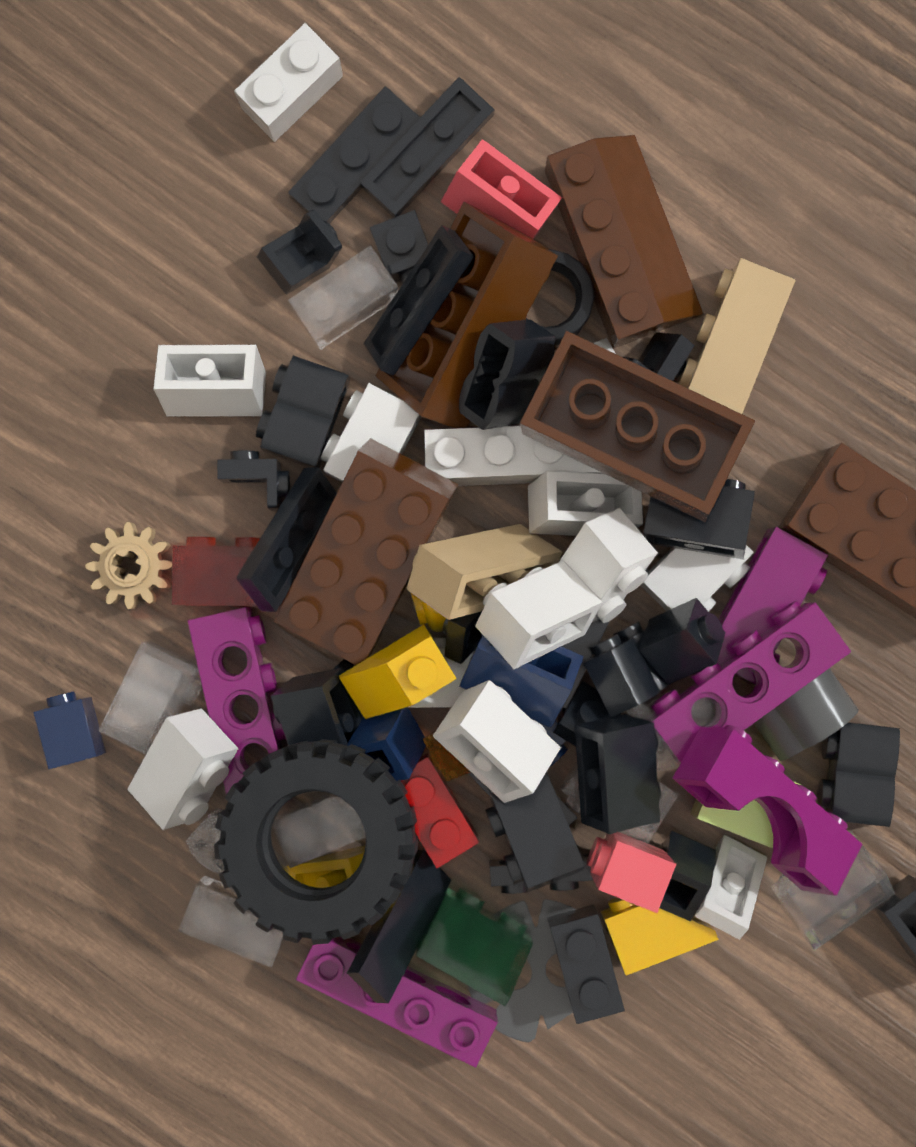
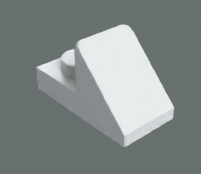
[695,834,767,940]

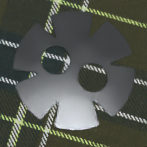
[467,899,575,1043]

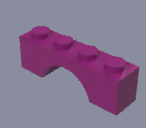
[673,725,863,896]

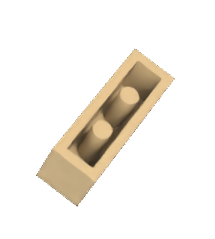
[678,258,796,414]
[407,524,562,620]

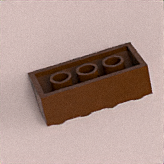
[545,135,703,349]
[375,202,558,429]

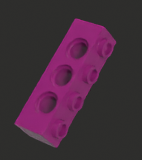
[646,600,851,765]
[187,607,290,801]
[296,936,498,1068]

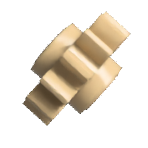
[85,522,176,609]

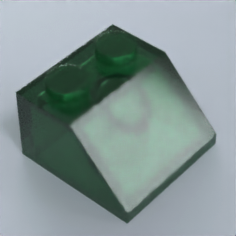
[416,886,533,1006]

